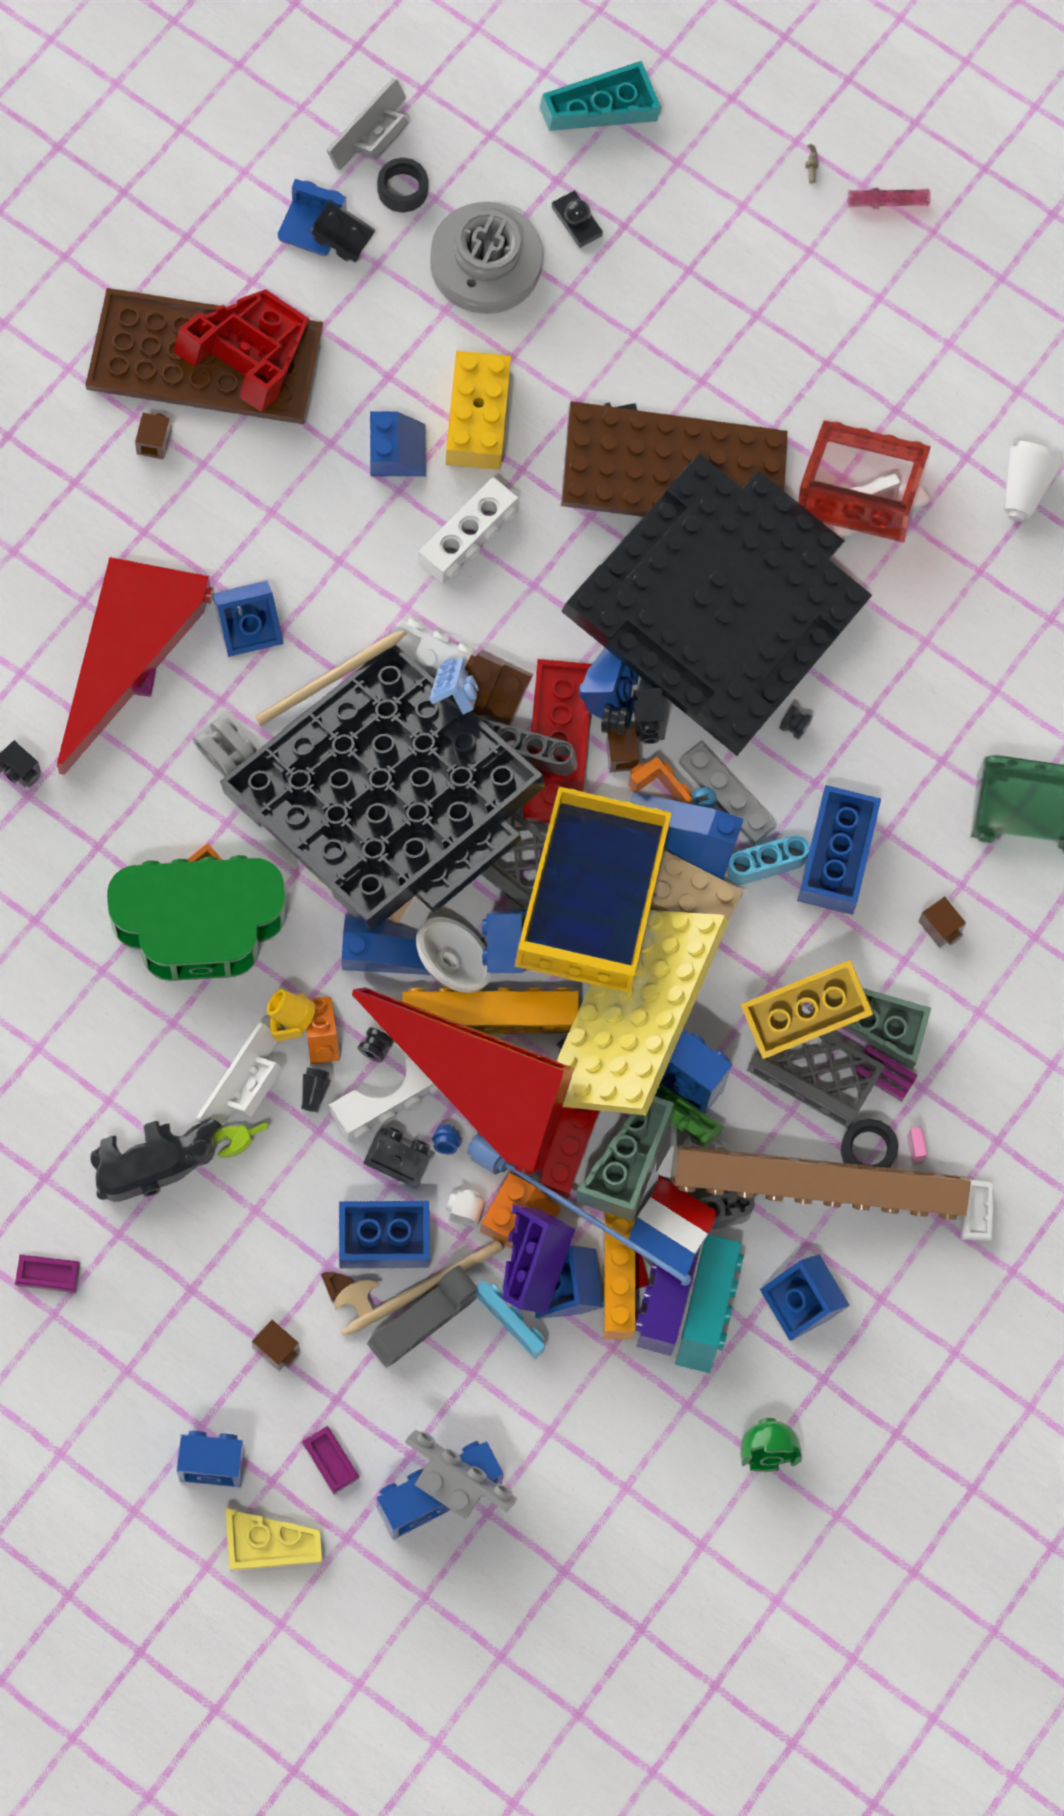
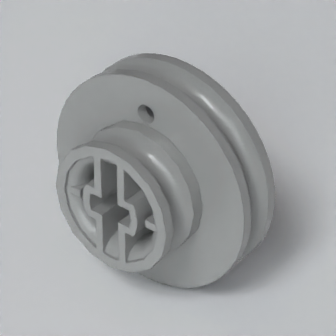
[430,202,543,314]

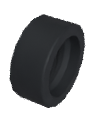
[377,158,429,213]
[840,1118,899,1168]

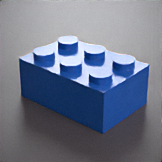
[660,1030,732,1114]
[339,1201,430,1269]

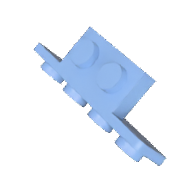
[429,657,479,714]

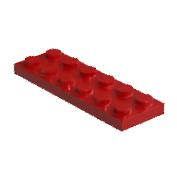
[523,659,592,826]

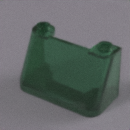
[970,755,1064,853]

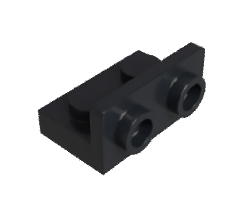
[310,199,375,263]
[363,1126,435,1189]

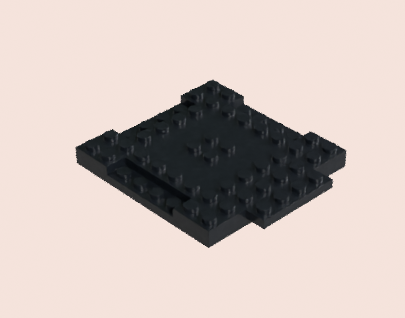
[561,453,872,756]
[220,645,546,932]

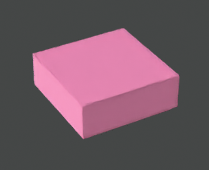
[907,1127,927,1164]

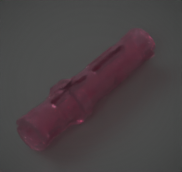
[847,187,930,209]

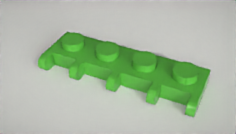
[655,1083,724,1146]

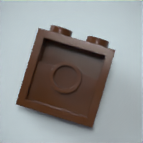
[465,650,533,726]

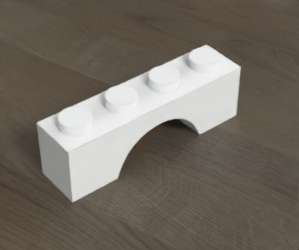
[329,1058,441,1141]

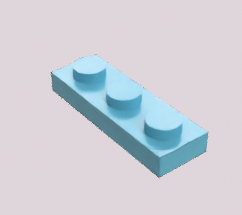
[477,1280,545,1360]

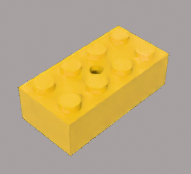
[445,351,511,470]
[740,959,874,1059]

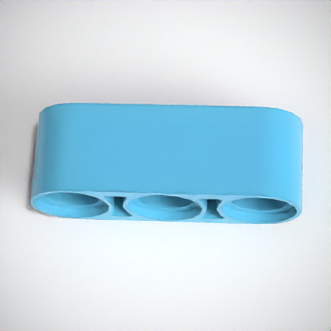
[727,835,810,885]

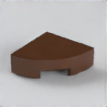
[321,1272,355,1303]

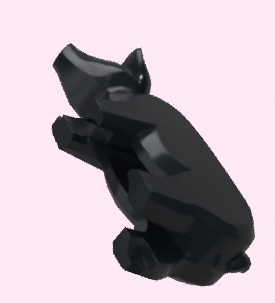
[90,1118,223,1202]

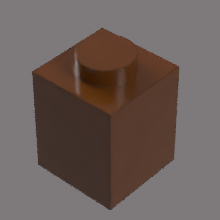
[135,412,171,460]
[606,727,639,772]
[918,896,966,948]
[251,1319,300,1371]

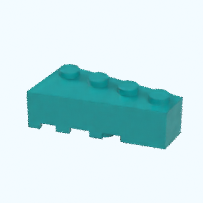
[539,61,662,131]
[675,1234,744,1373]

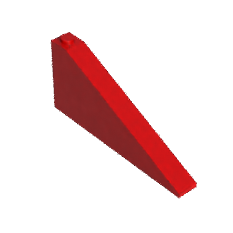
[57,557,214,775]
[352,987,574,1174]

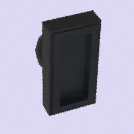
[551,190,603,248]

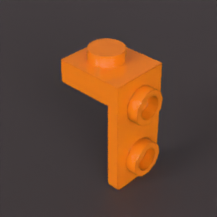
[628,756,692,804]
[306,997,340,1064]

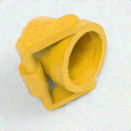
[267,989,315,1041]

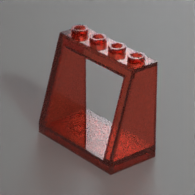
[798,420,931,543]

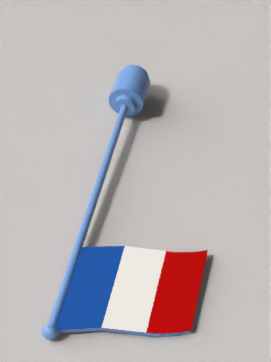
[467,1134,716,1286]

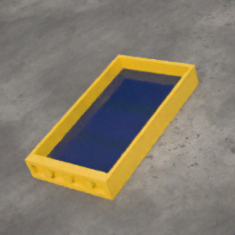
[514,787,671,993]

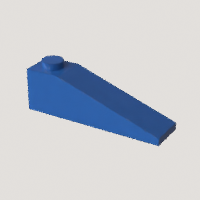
[579,647,639,728]
[630,792,744,880]
[341,913,430,975]

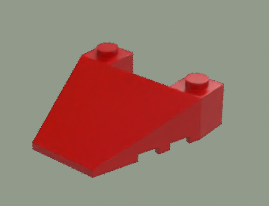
[173,289,309,412]

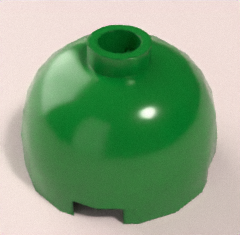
[740,1418,802,1472]

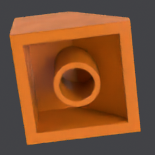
[480,1173,561,1249]

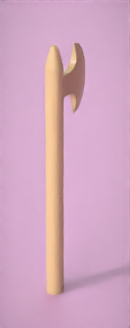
[255,630,407,726]
[334,1240,503,1336]

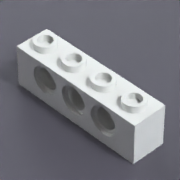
[418,477,518,584]

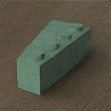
[808,988,932,1069]
[576,1096,674,1222]

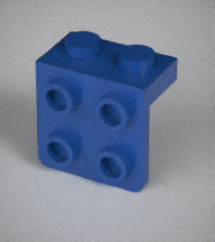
[278,178,346,256]

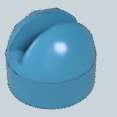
[691,787,716,808]

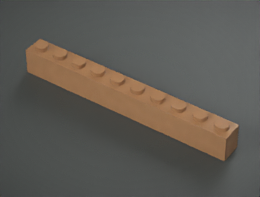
[670,1145,971,1220]

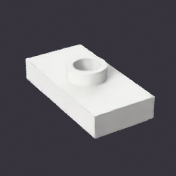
[961,1180,994,1242]

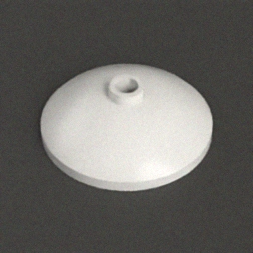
[416,917,492,993]

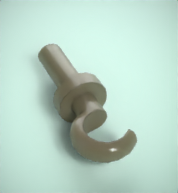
[805,144,819,184]

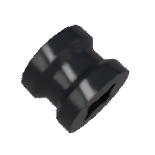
[601,705,629,735]
[779,705,813,740]
[357,1027,394,1063]

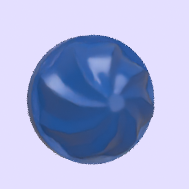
[432,1124,462,1155]

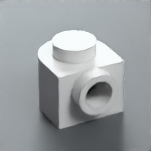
[446,1190,485,1227]

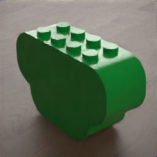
[107,855,286,981]

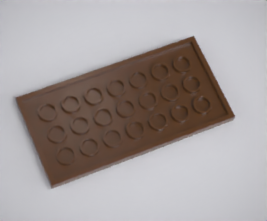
[85,288,323,424]
[561,401,788,517]

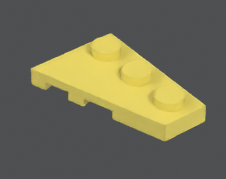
[225,1508,322,1571]

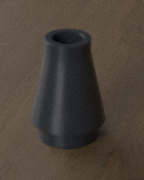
[301,1068,331,1113]

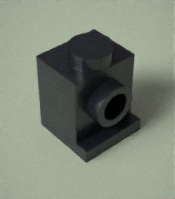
[0,740,41,788]

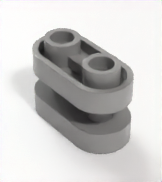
[193,717,257,777]

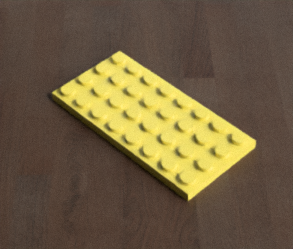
[556,908,729,1115]

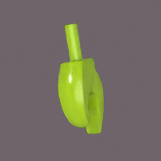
[213,1122,269,1158]

